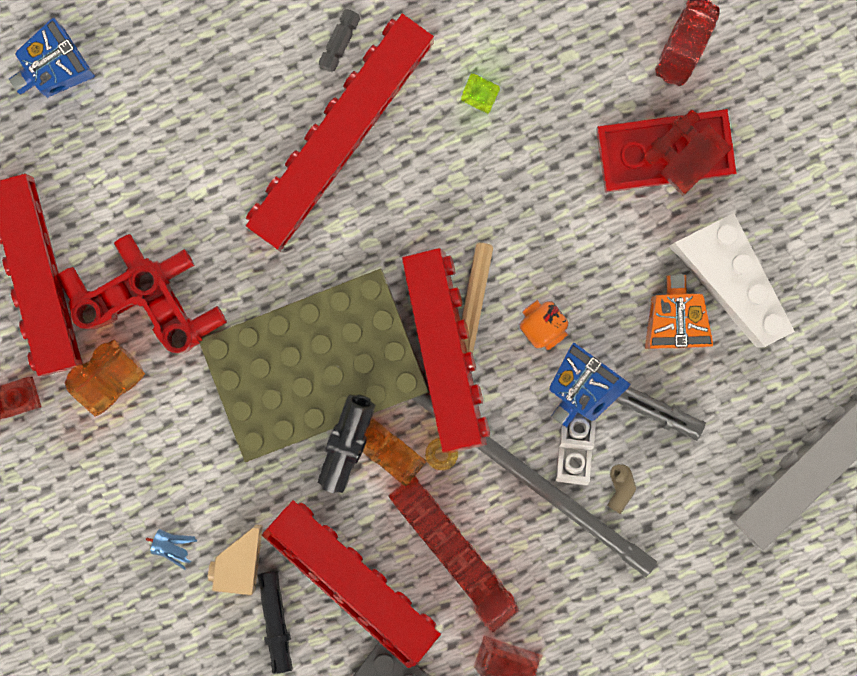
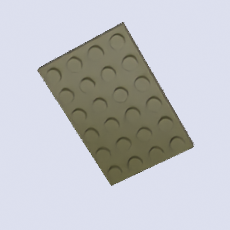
[200,268,429,462]

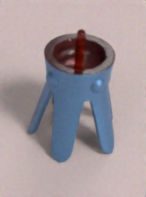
[146,529,197,570]

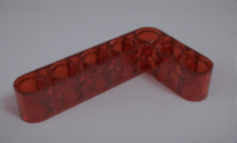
[388,474,520,633]

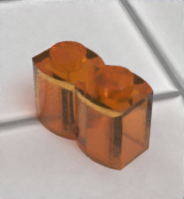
[64,339,146,417]

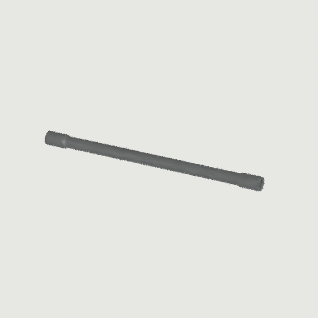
[412,392,657,577]

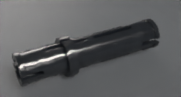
[257,571,293,674]

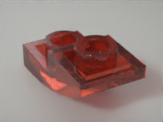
[0,376,42,420]

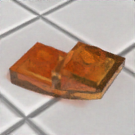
[363,418,427,487]

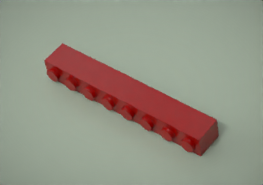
[245,13,434,252]

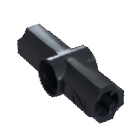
[318,394,376,493]

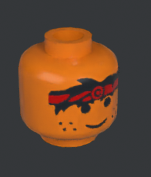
[519,300,569,350]

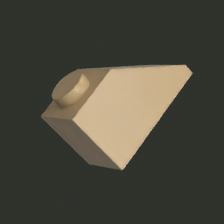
[208,525,263,595]

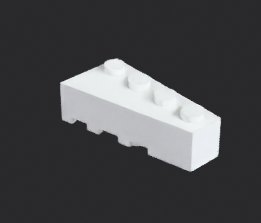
[669,213,795,347]

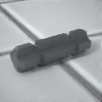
[319,9,360,72]

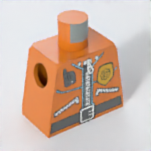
[645,275,713,349]

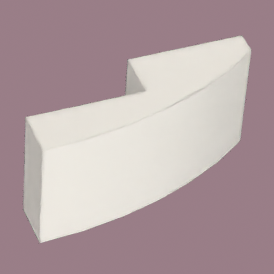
[555,413,596,485]

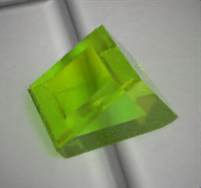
[461,73,500,114]

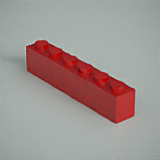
[0,173,83,376]
[402,248,490,453]
[261,500,441,668]

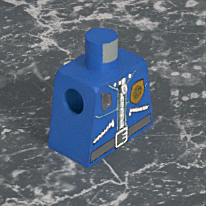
[9,18,95,98]
[549,342,631,428]

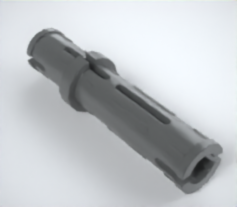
[615,387,706,441]

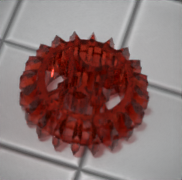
[655,0,720,86]

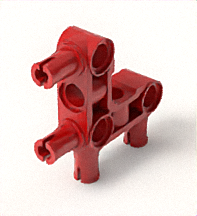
[56,234,227,354]

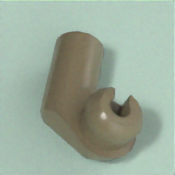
[607,464,636,514]

